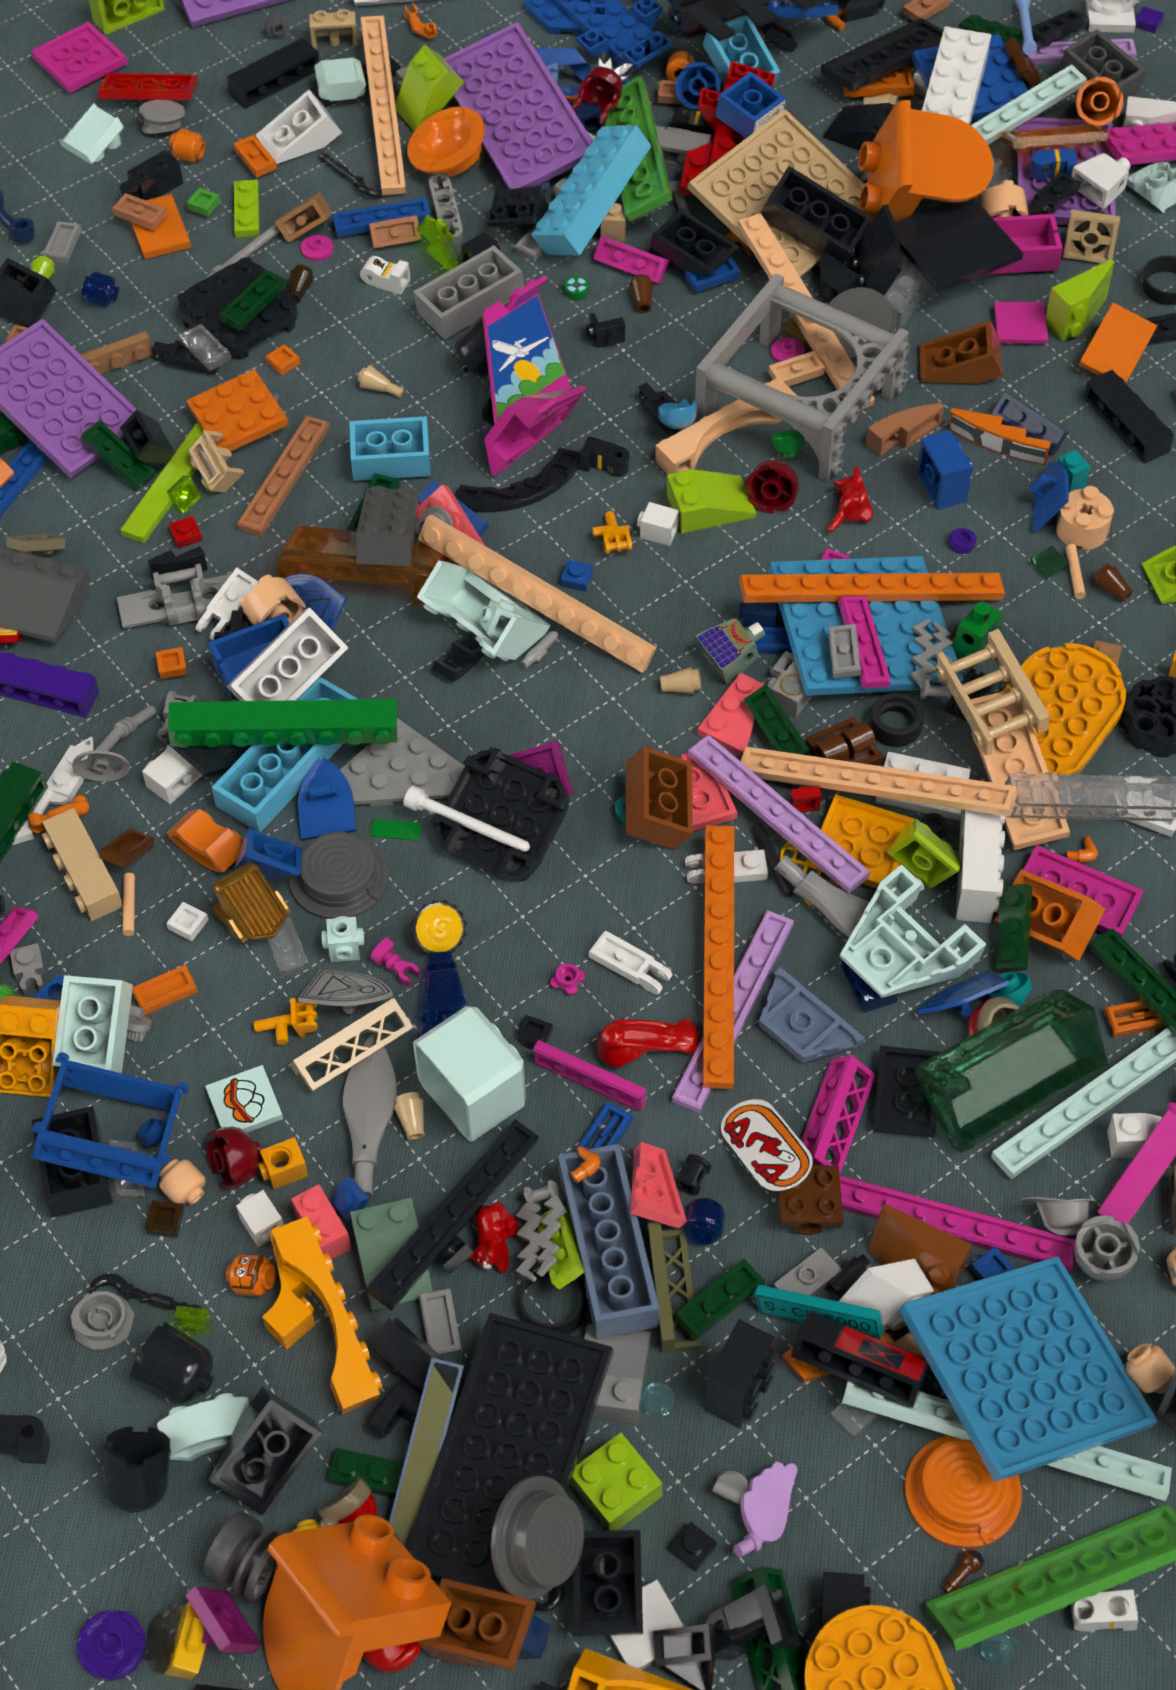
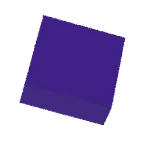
[1135,6,1165,34]

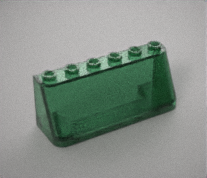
[916,990,1109,1153]

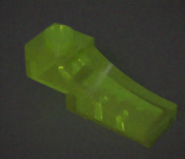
[416,214,460,271]

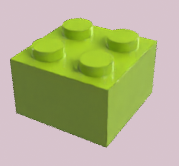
[569,1433,662,1531]

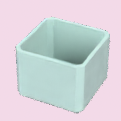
[413,1006,526,1142]

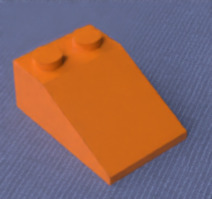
[994,869,1106,961]

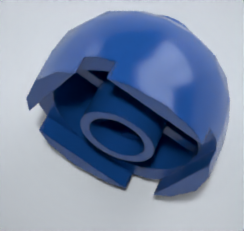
[675,62,723,111]

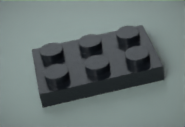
[873,1045,941,1138]

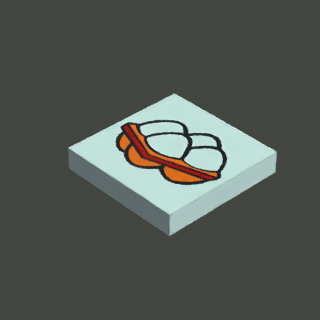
[205,1065,283,1133]

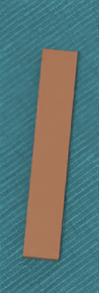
[237,415,330,537]

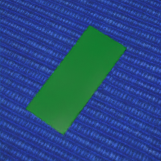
[370,819,422,841]

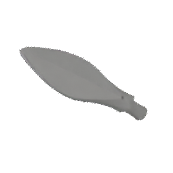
[774,855,870,937]
[343,1034,397,1197]

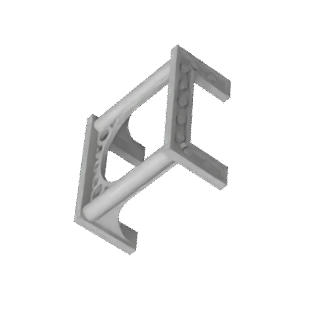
[695,273,910,483]

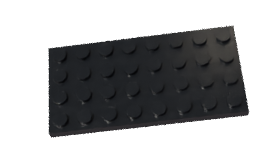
[406,1313,614,1600]

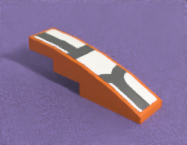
[948,408,1051,466]

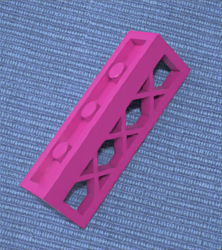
[801,1054,876,1174]

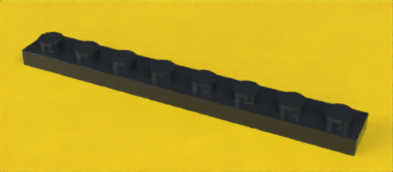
[366,1119,539,1311]

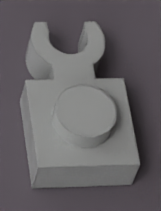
[10,943,45,996]

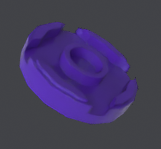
[77,1610,147,1681]

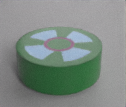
[564,276,589,300]

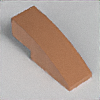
[866,403,944,457]

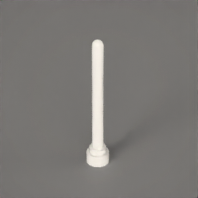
[404,786,530,852]

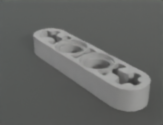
[429,173,463,246]

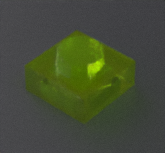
[167,475,201,513]
[174,1306,213,1336]

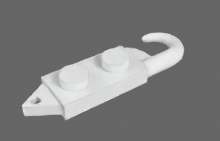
[32,737,94,815]

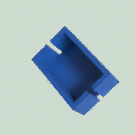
[208,614,290,700]

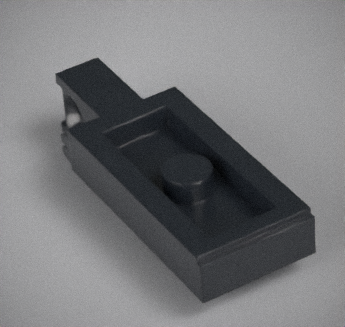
[1030,172,1081,215]
[152,340,224,375]
[638,382,694,437]

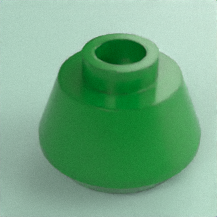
[771,430,805,458]

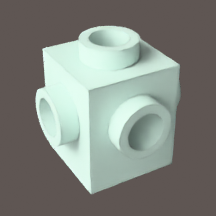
[480,599,522,640]
[322,916,364,962]

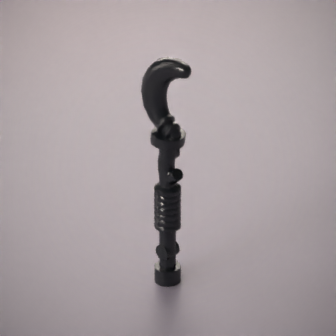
[319,151,383,198]
[89,1273,202,1318]

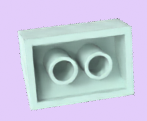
[52,976,133,1073]

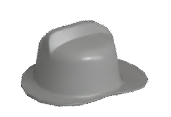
[1020,1197,1096,1236]

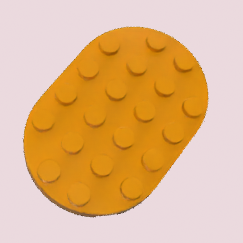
[1002,643,1126,785]
[805,1605,955,1690]

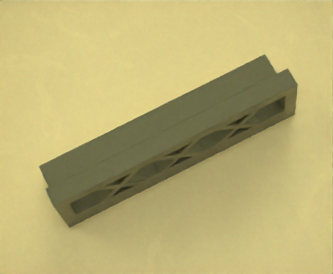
[648,1222,700,1353]

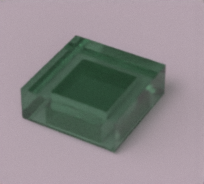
[1030,545,1069,579]

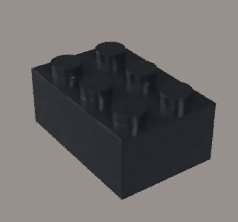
[32,1106,113,1218]
[706,1319,777,1429]

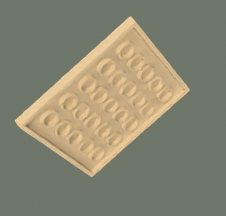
[687,109,869,278]

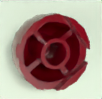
[746,460,799,514]
[206,1126,261,1191]

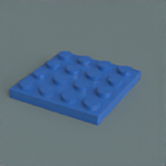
[738,0,839,18]
[912,34,1028,121]

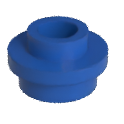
[137,1118,166,1147]

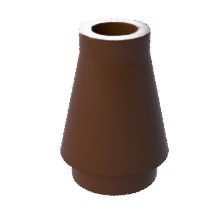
[629,274,654,313]
[1093,563,1133,602]

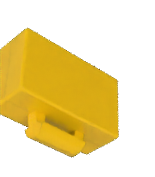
[164,1602,206,1680]

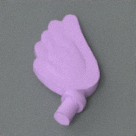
[733,1462,798,1558]

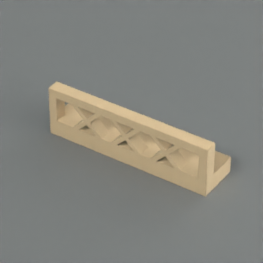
[290,998,413,1092]

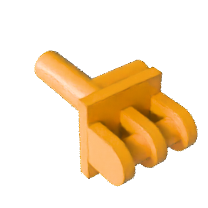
[592,511,632,554]
[254,998,318,1045]

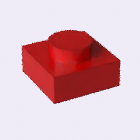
[168,516,203,549]
[790,786,821,813]

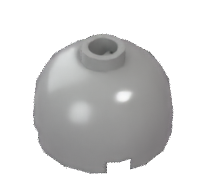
[1074,1215,1140,1282]

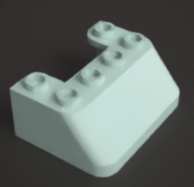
[417,560,551,662]

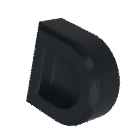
[518,1014,553,1049]

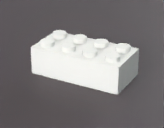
[226,608,348,701]
[956,810,1005,923]

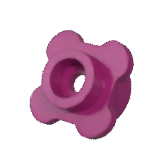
[551,964,585,995]

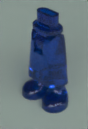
[417,951,467,1039]

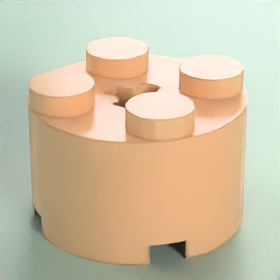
[977,180,1028,218]
[1056,486,1114,550]
[240,575,305,625]

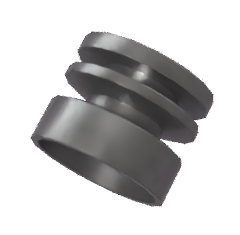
[203,1511,278,1604]

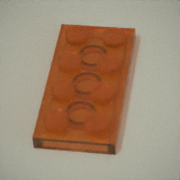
[1002,124,1108,152]

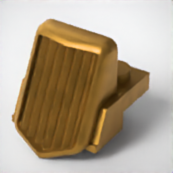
[211,862,291,943]

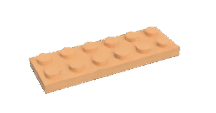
[971,690,1070,850]

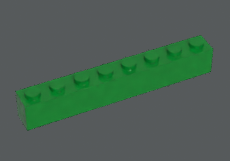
[168,699,397,748]

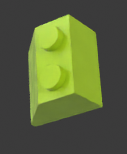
[887,819,961,889]

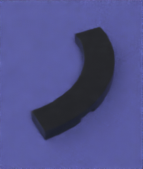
[455,447,580,513]

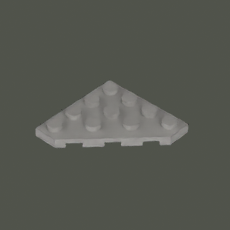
[340,718,465,807]

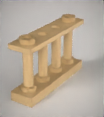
[935,629,1050,755]

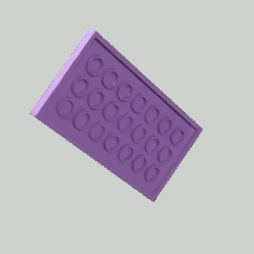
[444,22,593,189]

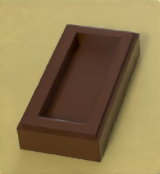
[99,828,155,868]

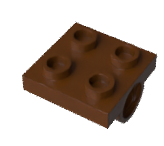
[805,716,883,766]
[777,1165,844,1235]

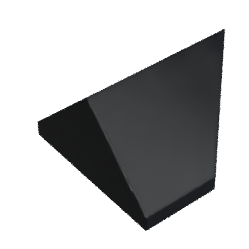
[653,1624,715,1690]

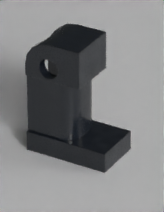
[0,1415,50,1464]
[706,1584,801,1661]

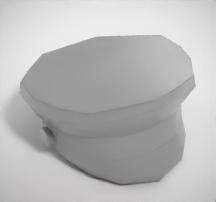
[139,100,185,134]
[70,1291,134,1351]

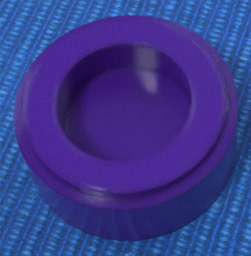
[949,528,976,554]

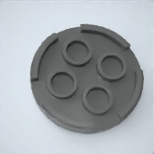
[828,287,895,361]

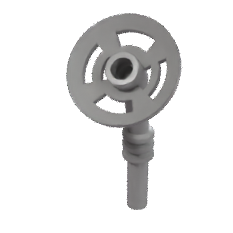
[72,706,157,781]

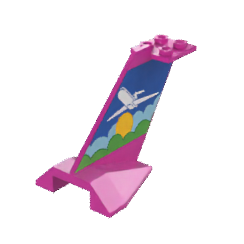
[482,275,587,477]

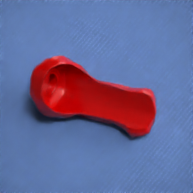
[597,1018,699,1068]

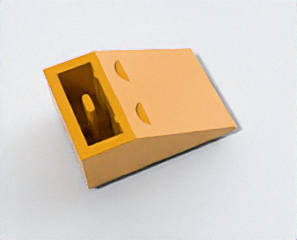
[0,995,61,1097]

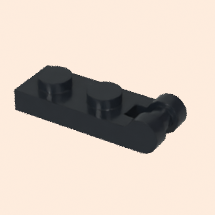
[1031,10,1088,47]

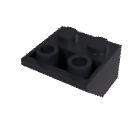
[487,186,549,228]
[0,258,57,328]

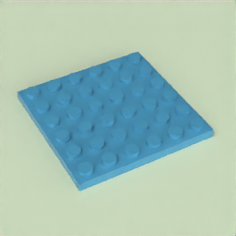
[768,556,963,696]
[899,1256,1158,1483]

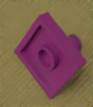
[508,741,574,797]
[185,1586,262,1654]

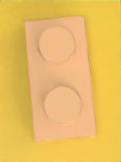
[768,351,825,387]

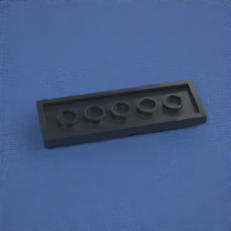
[821,18,944,92]

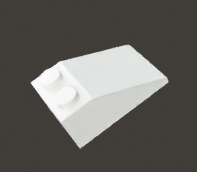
[256,90,342,164]

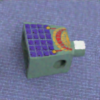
[695,619,765,685]

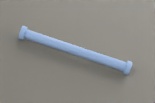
[1016,0,1037,55]

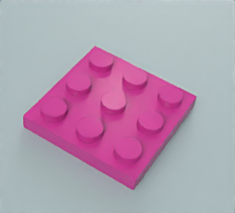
[31,22,128,93]

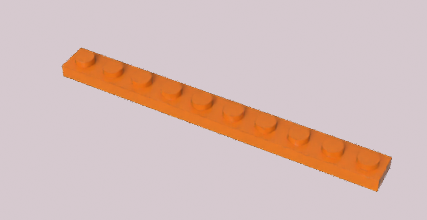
[739,573,1005,603]
[703,825,734,1089]

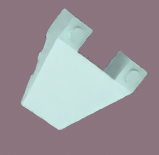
[839,864,986,997]

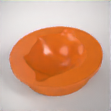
[407,107,485,177]
[905,1435,1022,1549]

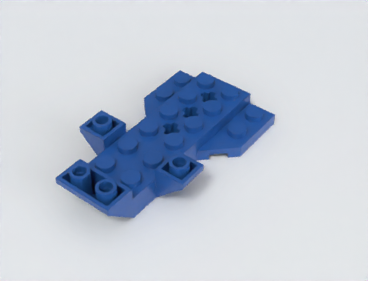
[524,0,673,69]

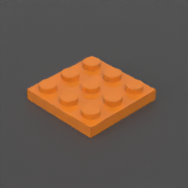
[186,369,289,451]

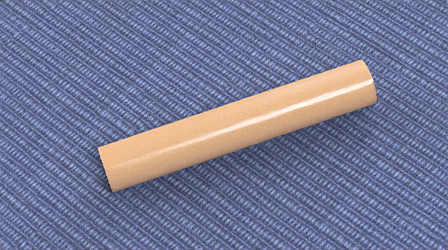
[1065,544,1086,599]
[122,873,135,936]

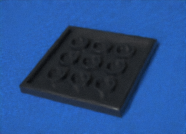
[895,198,1023,294]

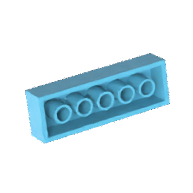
[531,125,651,255]
[211,677,358,833]

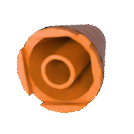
[1075,77,1123,126]

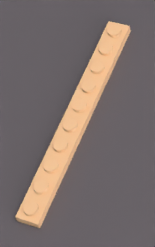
[361,15,406,195]
[738,213,875,410]
[418,514,657,673]
[740,747,1018,817]

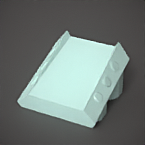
[315,58,366,101]
[60,103,124,165]
[1126,162,1176,213]

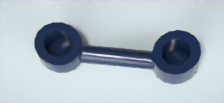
[0,190,35,243]

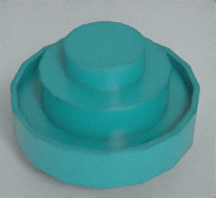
[988,972,1032,1006]

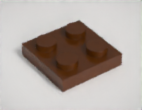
[1006,37,1043,90]

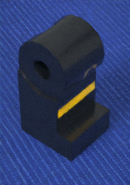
[670,107,714,140]
[579,436,630,477]

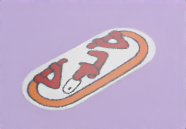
[721,1099,813,1191]

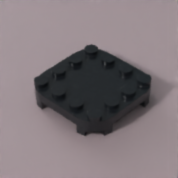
[177,257,298,360]
[433,747,570,882]

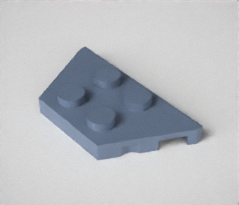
[759,967,865,1063]

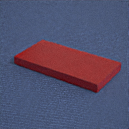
[98,73,198,100]

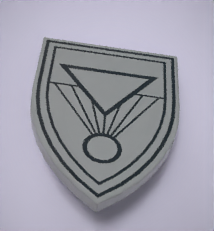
[298,969,393,1014]

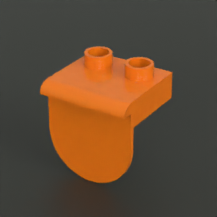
[858,100,994,225]
[263,1515,452,1690]

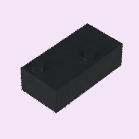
[760,166,872,264]

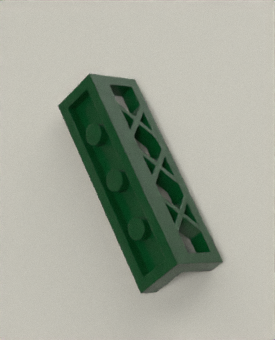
[731,1566,806,1690]

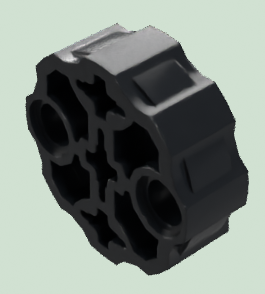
[1121,676,1176,758]

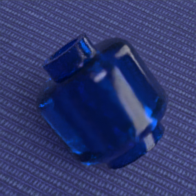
[81,271,120,307]
[683,1198,725,1245]

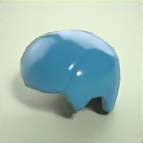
[658,399,697,429]

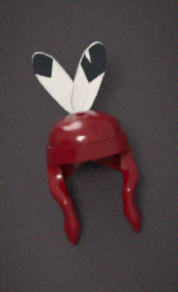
[572,52,634,125]

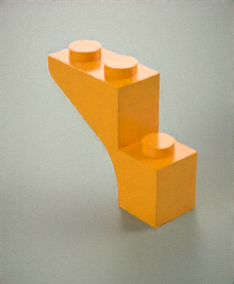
[262,1225,315,1350]

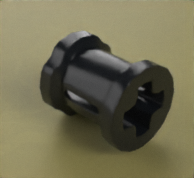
[675,1154,712,1196]

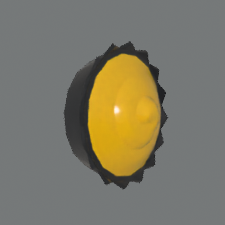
[411,900,467,957]

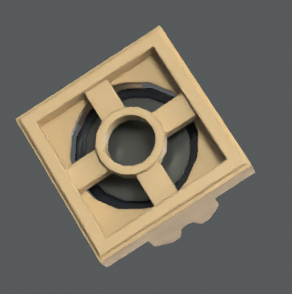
[1063,209,1121,263]

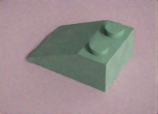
[350,1198,433,1312]

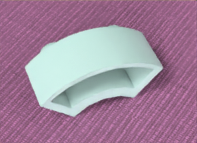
[157,1393,249,1461]

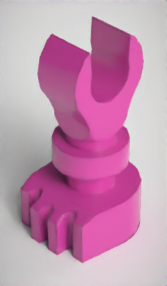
[370,937,419,986]

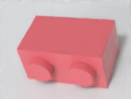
[291,1184,351,1260]

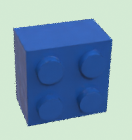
[917,430,973,510]

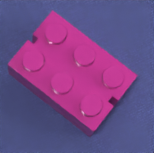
[986,214,1063,275]

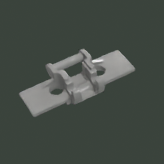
[117,564,231,629]

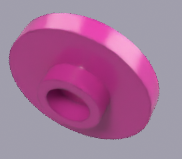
[301,235,333,261]
[771,338,805,363]

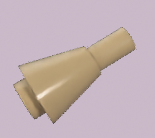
[358,365,404,398]

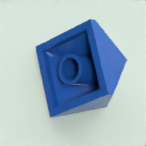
[234,828,302,878]

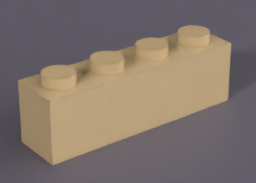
[41,808,123,921]

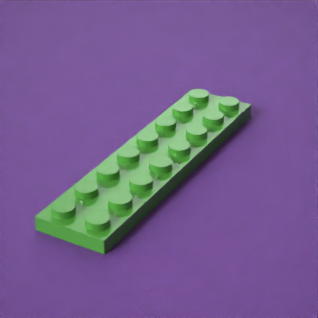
[605,76,673,222]
[926,1504,1176,1651]

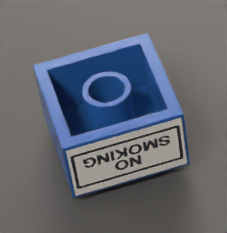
[715,72,786,138]

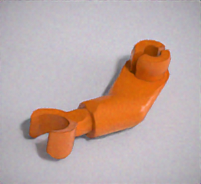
[404,3,437,40]
[28,795,90,834]

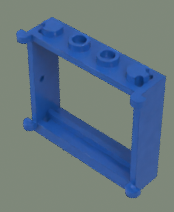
[32,1052,189,1188]

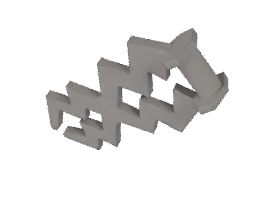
[910,619,959,702]
[516,1180,567,1282]

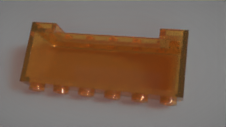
[277,525,449,606]

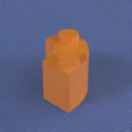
[166,809,243,872]

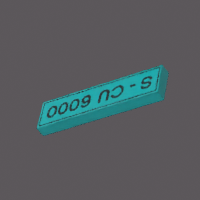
[755,1285,884,1339]

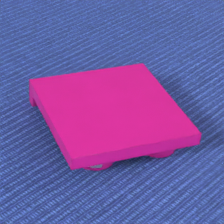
[993,302,1048,345]

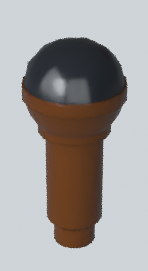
[942,1549,984,1594]

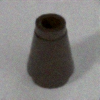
[288,265,314,303]

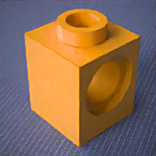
[258,1137,308,1190]

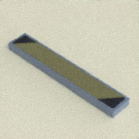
[389,1358,464,1548]

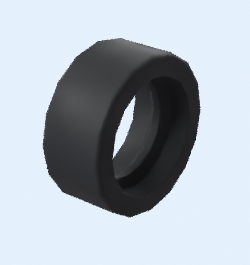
[870,692,924,747]

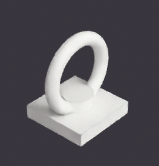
[1086,0,1139,33]

